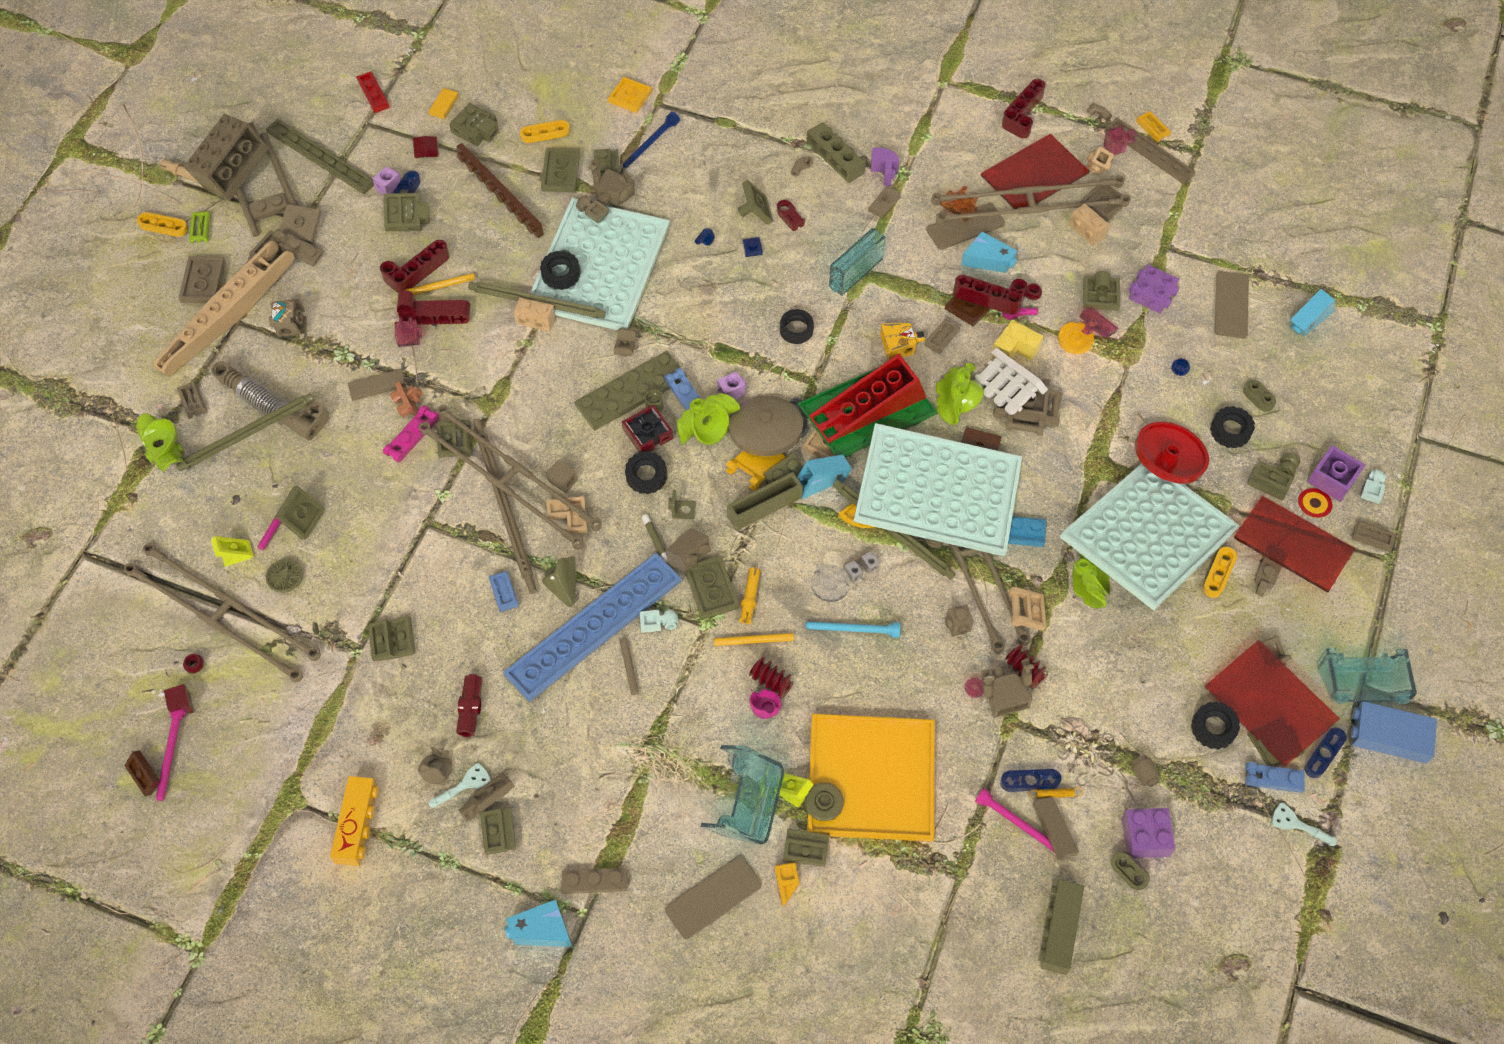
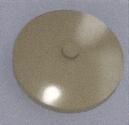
[729,396,803,456]

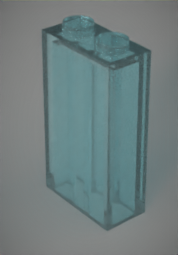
[829,228,886,296]

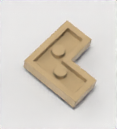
[546,496,588,534]

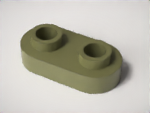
[1243,380,1276,412]
[1111,851,1150,890]

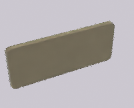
[926,203,1005,250]
[1215,271,1249,338]
[665,857,761,939]

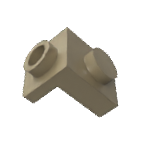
[614,328,636,356]
[1257,636,1292,668]

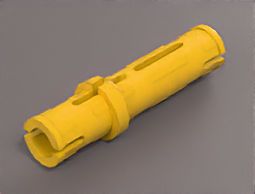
[739,567,761,625]

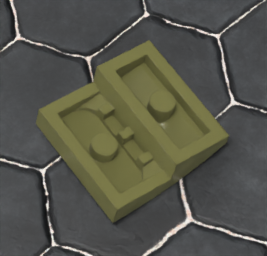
[368,615,415,661]

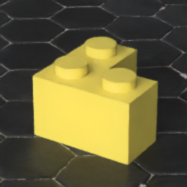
[991,319,1044,361]

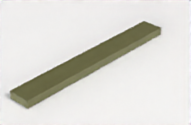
[266,119,374,194]

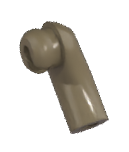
[1087,103,1112,121]
[791,156,813,177]

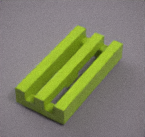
[189,211,211,243]

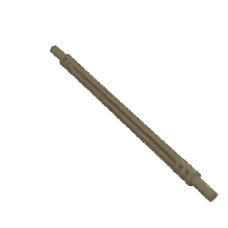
[473,419,537,594]

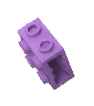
[1128,264,1180,314]

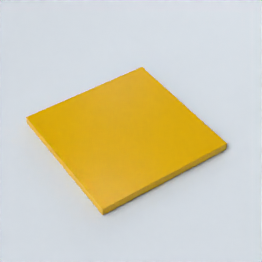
[807,714,935,842]

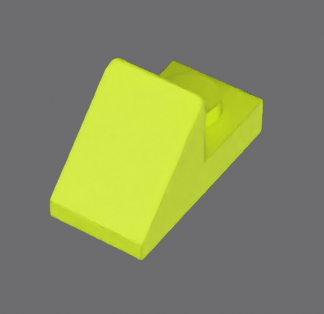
[211,536,254,566]
[772,773,813,807]

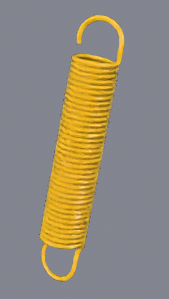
[1029,787,1082,799]

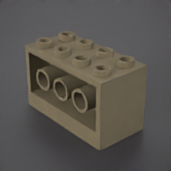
[184,114,269,201]

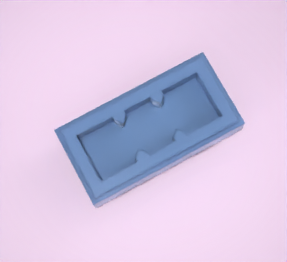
[489,571,519,612]

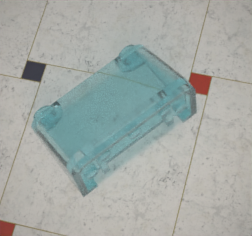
[1317,648,1417,704]

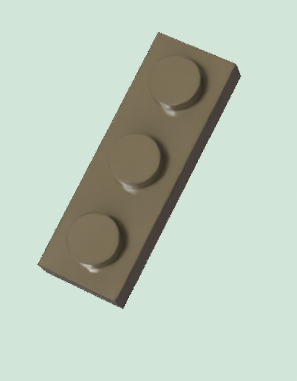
[562,868,627,894]

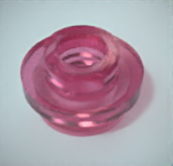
[965,678,983,698]

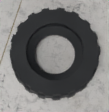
[540,250,580,290]
[1210,406,1255,448]
[625,451,667,494]
[1191,702,1240,750]

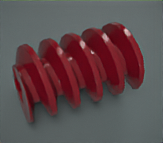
[1005,644,1048,689]
[749,656,794,699]

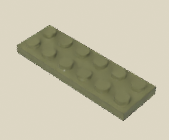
[574,351,687,431]

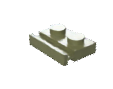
[594,149,620,177]
[1247,461,1295,501]
[480,807,516,855]
[783,829,829,867]

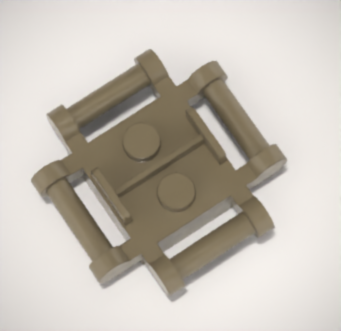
[993,375,1063,436]

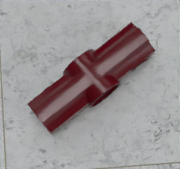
[456,674,483,738]

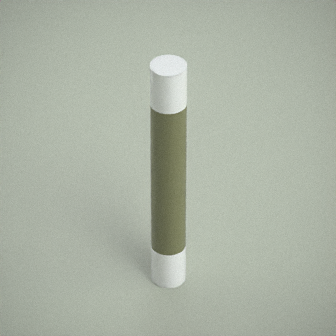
[641,514,668,564]

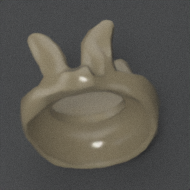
[418,746,452,784]

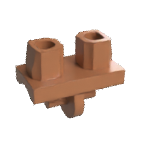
[390,382,422,417]

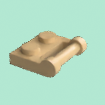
[1009,587,1047,631]

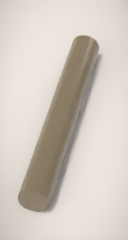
[619,638,639,695]

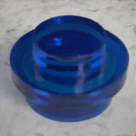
[1171,358,1190,376]

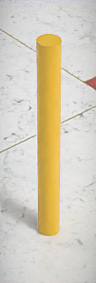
[406,273,475,295]
[714,633,794,646]

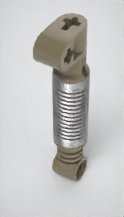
[211,361,329,441]

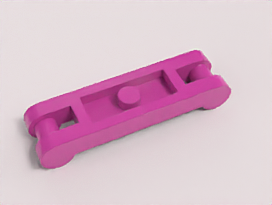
[383,405,440,462]

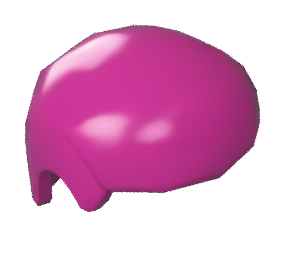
[749,689,781,719]

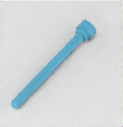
[805,621,901,638]

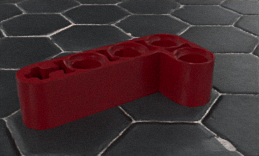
[1002,79,1045,138]
[380,239,450,293]
[953,275,1028,315]
[397,290,471,325]

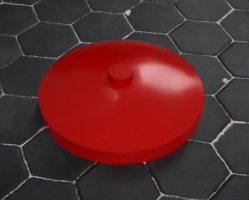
[1135,421,1209,484]

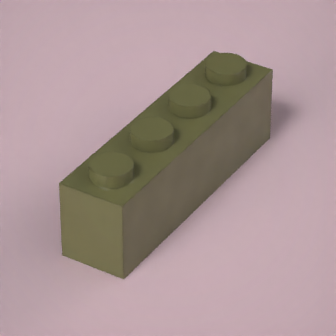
[727,472,803,531]
[1038,879,1084,975]

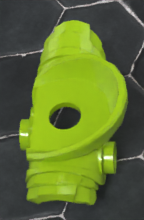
[935,363,984,425]
[677,393,740,446]
[136,413,184,472]
[1072,554,1110,609]

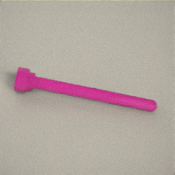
[156,708,187,801]
[975,788,1055,853]

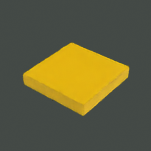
[608,76,652,113]

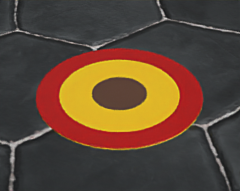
[1298,488,1333,518]

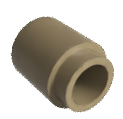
[1132,755,1161,787]

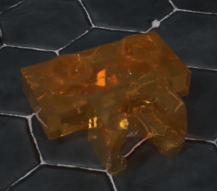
[939,186,978,221]

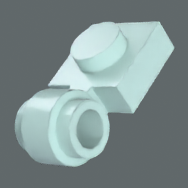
[1360,469,1387,504]
[640,610,678,633]

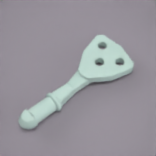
[428,763,491,808]
[1271,803,1337,846]

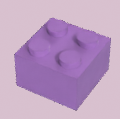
[1308,445,1366,502]
[1122,808,1175,858]

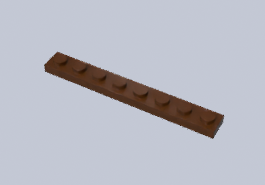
[456,143,544,238]

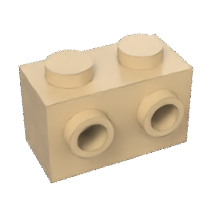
[1069,204,1109,246]
[514,297,556,332]

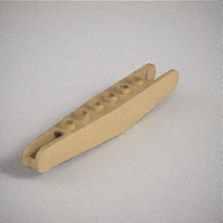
[154,241,294,376]

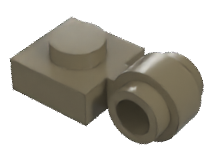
[576,195,609,223]

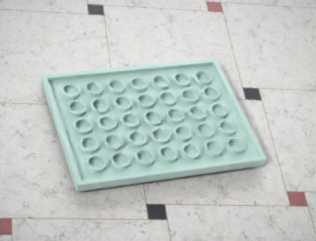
[530,198,670,330]
[853,423,1022,557]
[1060,463,1240,610]

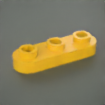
[520,120,570,143]
[136,212,188,237]
[1203,547,1237,598]

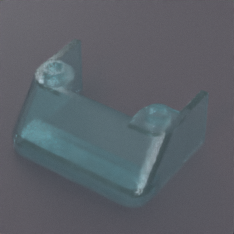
[700,745,784,844]

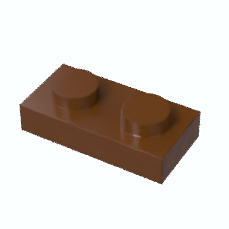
[124,750,160,796]

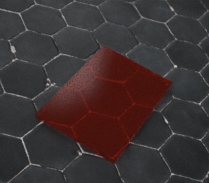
[981,133,1090,209]
[1234,496,1355,593]
[1205,640,1340,767]

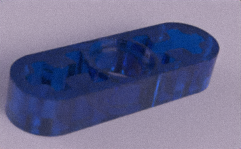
[393,171,421,193]
[1304,727,1347,778]
[1000,769,1062,792]

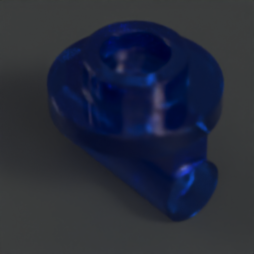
[695,228,715,246]

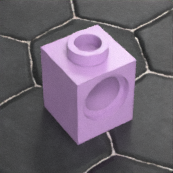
[372,166,402,195]
[717,372,747,399]

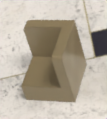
[546,460,578,494]

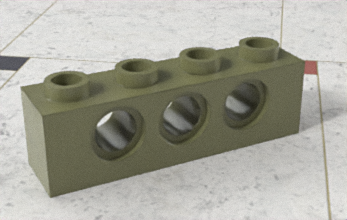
[807,122,865,183]

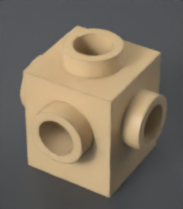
[1086,146,1114,175]

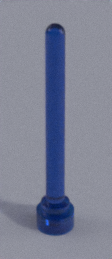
[623,111,680,168]

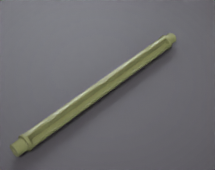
[468,282,606,318]
[176,393,315,471]
[833,480,956,580]

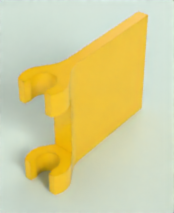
[726,451,786,491]

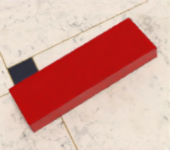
[356,71,390,113]

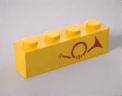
[330,776,379,866]

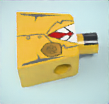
[880,323,925,360]

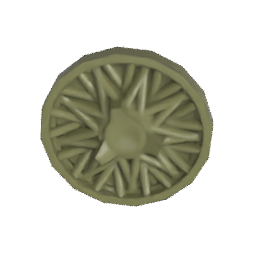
[265,559,303,593]
[805,783,844,821]

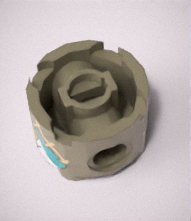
[269,299,307,337]

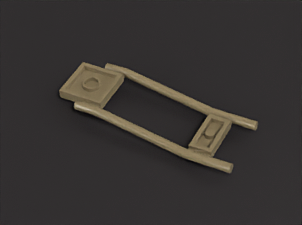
[236,122,297,237]

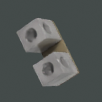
[843,550,879,583]

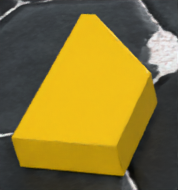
[774,862,800,906]

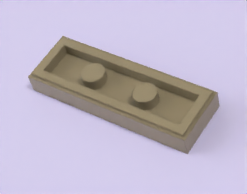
[348,369,406,401]
[1032,797,1079,859]

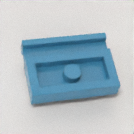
[1008,516,1046,547]

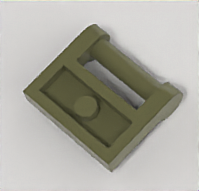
[437,420,473,458]

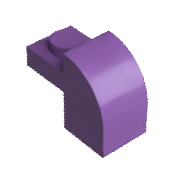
[871,147,899,186]

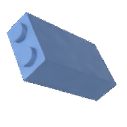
[1350,701,1437,764]

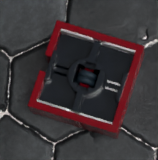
[622,405,673,452]

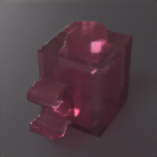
[1104,126,1137,155]
[395,317,422,347]

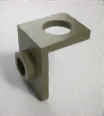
[668,490,695,519]

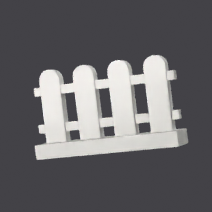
[974,348,1048,415]

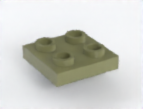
[1083,271,1120,311]

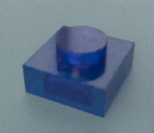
[742,237,763,257]

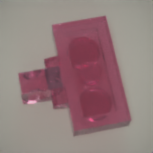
[1079,307,1118,338]

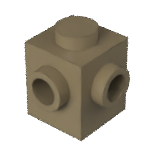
[945,604,974,637]

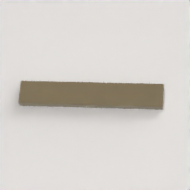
[1106,117,1196,184]

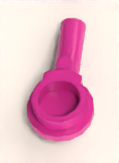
[1002,308,1038,320]

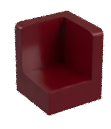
[413,136,438,158]
[164,684,194,714]

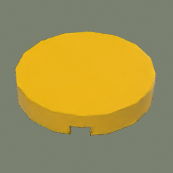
[1058,322,1094,354]

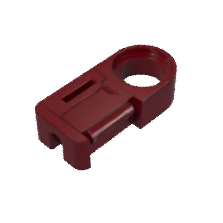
[777,200,805,231]

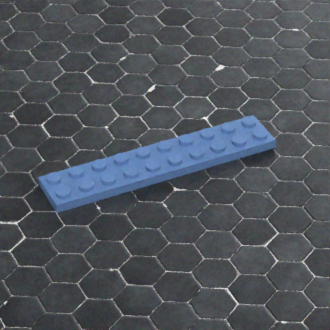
[503,553,682,703]

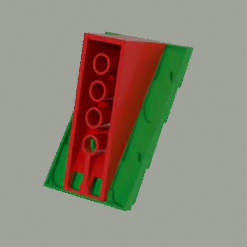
[798,353,938,458]

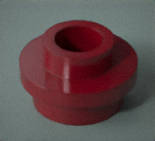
[1025,283,1042,300]
[183,654,204,674]

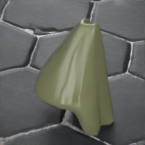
[542,556,576,607]

